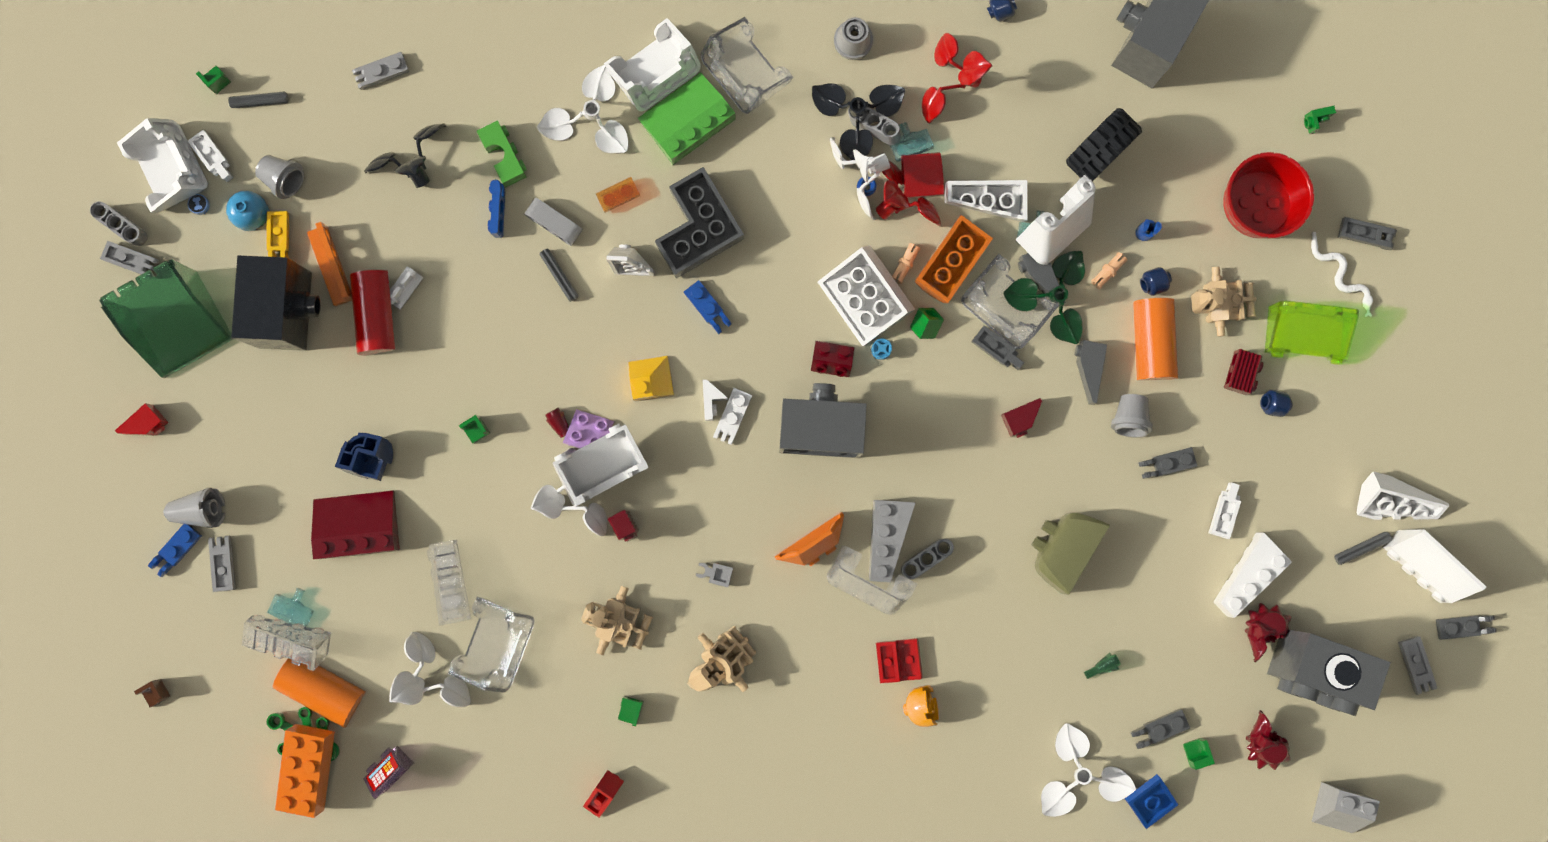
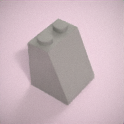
[1312,782,1380,833]

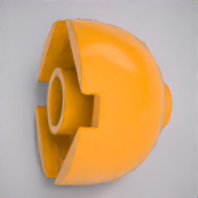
[903,685,939,727]

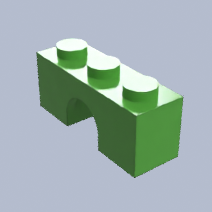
[477,120,527,188]

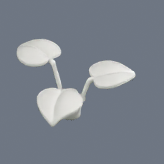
[537,65,628,153]
[830,137,890,221]
[531,448,607,536]
[390,632,471,707]
[1041,723,1136,817]

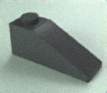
[1018,253,1066,307]
[1074,340,1107,405]

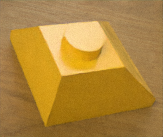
[628,356,674,401]

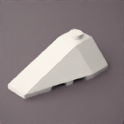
[607,245,654,276]
[1356,471,1449,520]

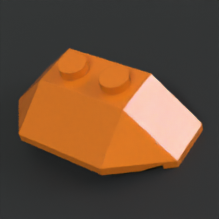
[775,512,844,566]

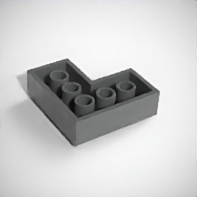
[655,167,744,279]

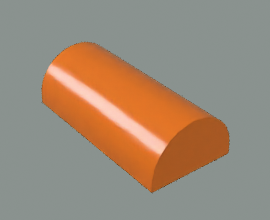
[915,215,993,303]
[1133,298,1178,380]
[273,653,366,728]

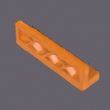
[307,222,352,306]

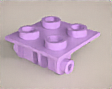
[563,409,614,449]

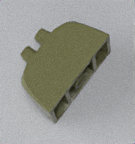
[1031,513,1110,595]

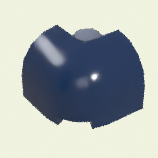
[335,433,393,481]

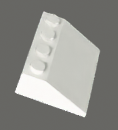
[818,245,915,346]
[1383,529,1486,603]

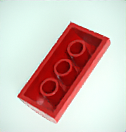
[350,270,395,356]

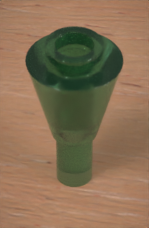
[1084,652,1121,679]

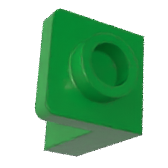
[1304,105,1336,134]

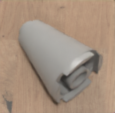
[163,488,225,528]

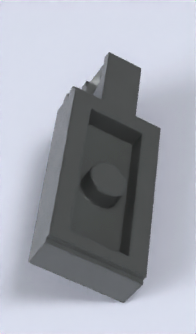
[971,326,1024,370]

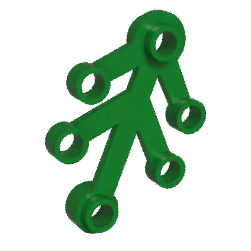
[266,707,340,761]

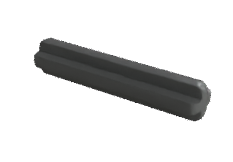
[228,91,288,108]
[540,248,578,302]
[1334,532,1392,565]

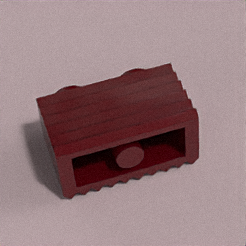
[1224,349,1264,396]
[608,510,639,542]

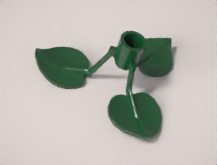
[1003,251,1085,344]

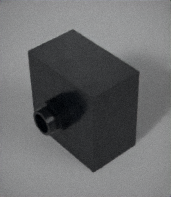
[231,255,321,351]

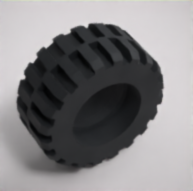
[1066,108,1142,182]

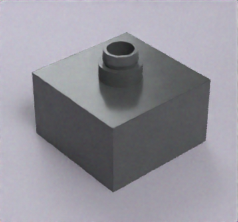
[1111,0,1209,88]
[779,383,866,458]

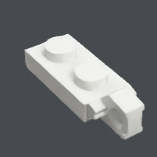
[187,129,233,182]
[1209,482,1241,539]

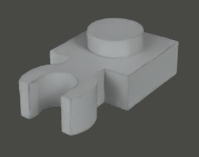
[696,563,733,587]

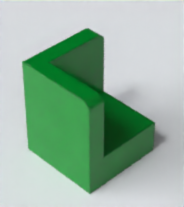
[196,65,231,94]
[910,308,944,339]
[459,414,490,444]
[618,696,644,727]
[1183,738,1215,770]

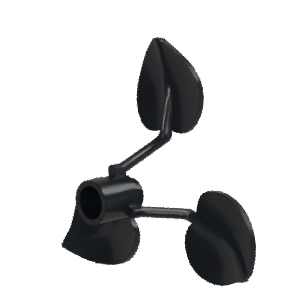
[812,83,905,160]
[364,123,446,188]

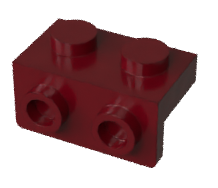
[811,341,855,377]

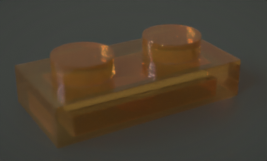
[596,177,640,213]

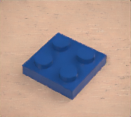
[1125,774,1178,829]

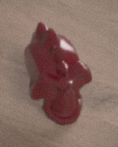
[1245,603,1292,662]
[1246,710,1291,770]

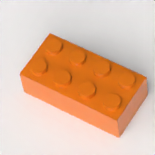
[275,724,335,818]

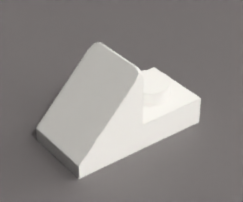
[703,380,728,421]

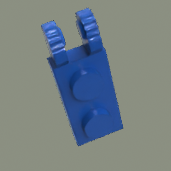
[488,179,505,238]
[684,280,732,335]
[148,524,202,577]

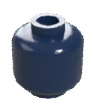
[987,0,1018,22]
[1140,267,1172,296]
[1260,390,1293,417]

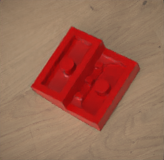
[901,152,944,197]
[876,638,923,683]

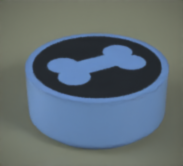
[187,194,210,215]

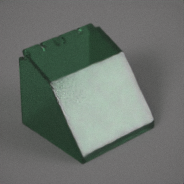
[99,259,233,378]

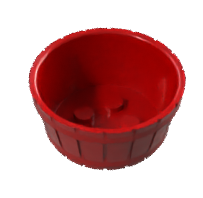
[1223,152,1314,239]

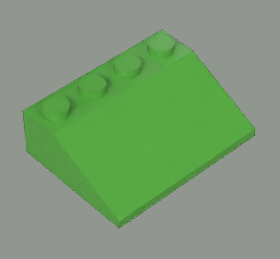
[638,72,736,165]

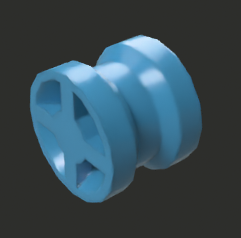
[871,338,892,360]

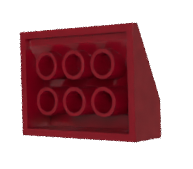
[311,490,400,560]

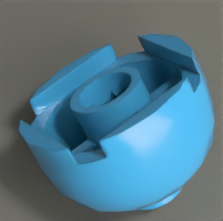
[226,191,269,231]

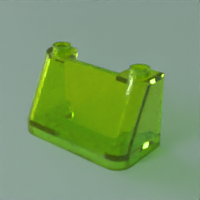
[1264,301,1359,365]

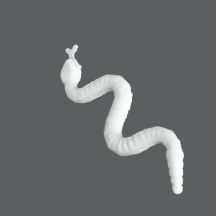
[1311,232,1373,317]

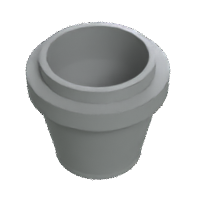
[834,17,873,60]
[255,155,304,199]
[1111,394,1153,437]

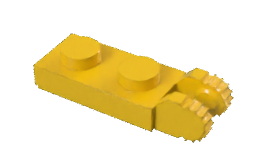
[267,211,289,258]

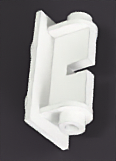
[390,266,424,310]

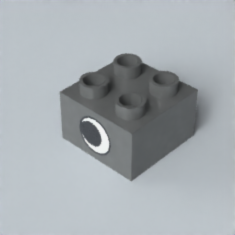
[1267,630,1391,716]

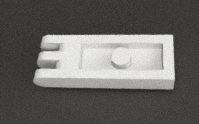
[713,388,752,445]

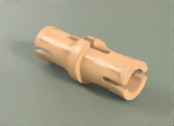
[892,243,921,284]
[1091,252,1128,289]

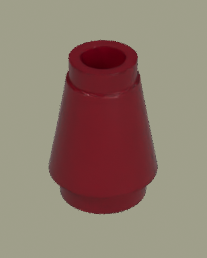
[545,407,569,438]

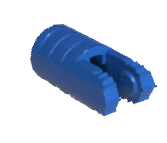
[1136,219,1162,241]

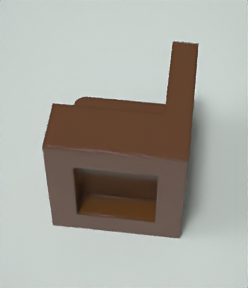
[134,679,171,708]

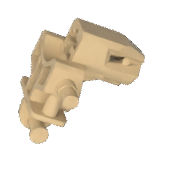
[1191,267,1256,337]
[581,586,654,655]
[687,626,756,692]

